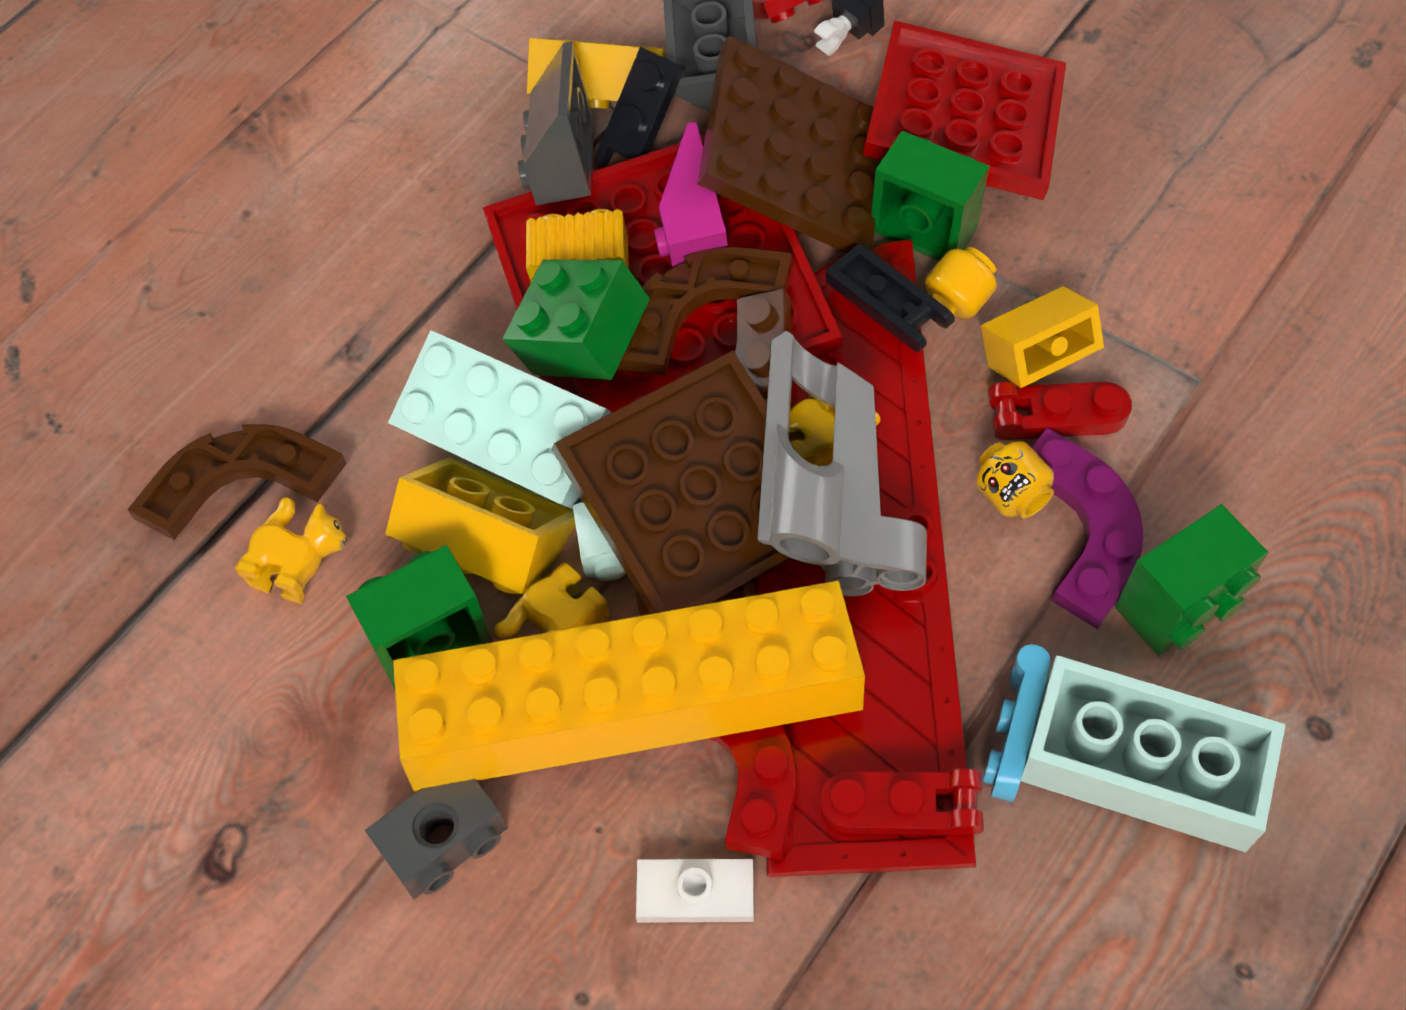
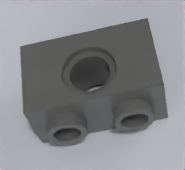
[365,779,507,899]

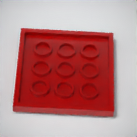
[862,20,1066,200]

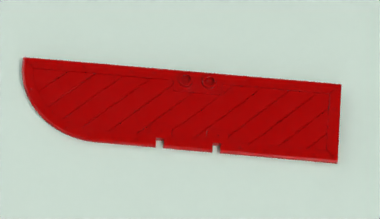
[755,239,976,877]

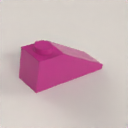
[654,122,728,268]

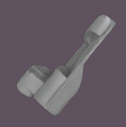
[758,331,927,596]

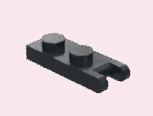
[594,47,685,167]
[825,243,955,352]

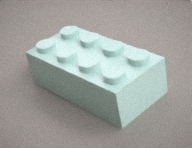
[388,330,613,509]
[1021,655,1286,853]

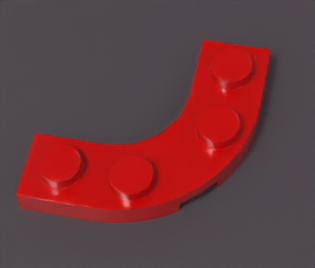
[708,725,797,860]

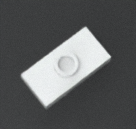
[636,859,754,923]

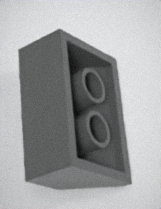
[663,0,758,112]
[518,41,594,205]

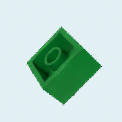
[871,131,989,261]
[502,260,650,380]
[1115,504,1268,656]
[346,545,492,689]

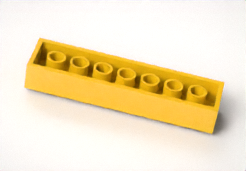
[393,581,865,792]

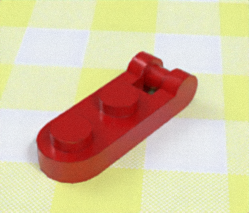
[988,382,1132,440]
[819,769,984,835]

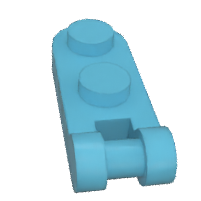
[982,644,1051,803]

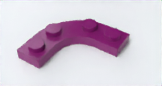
[1032,428,1143,630]

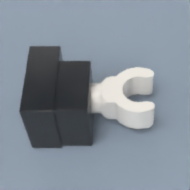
[814,0,885,56]

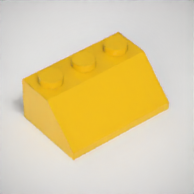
[527,38,667,109]
[385,457,576,594]

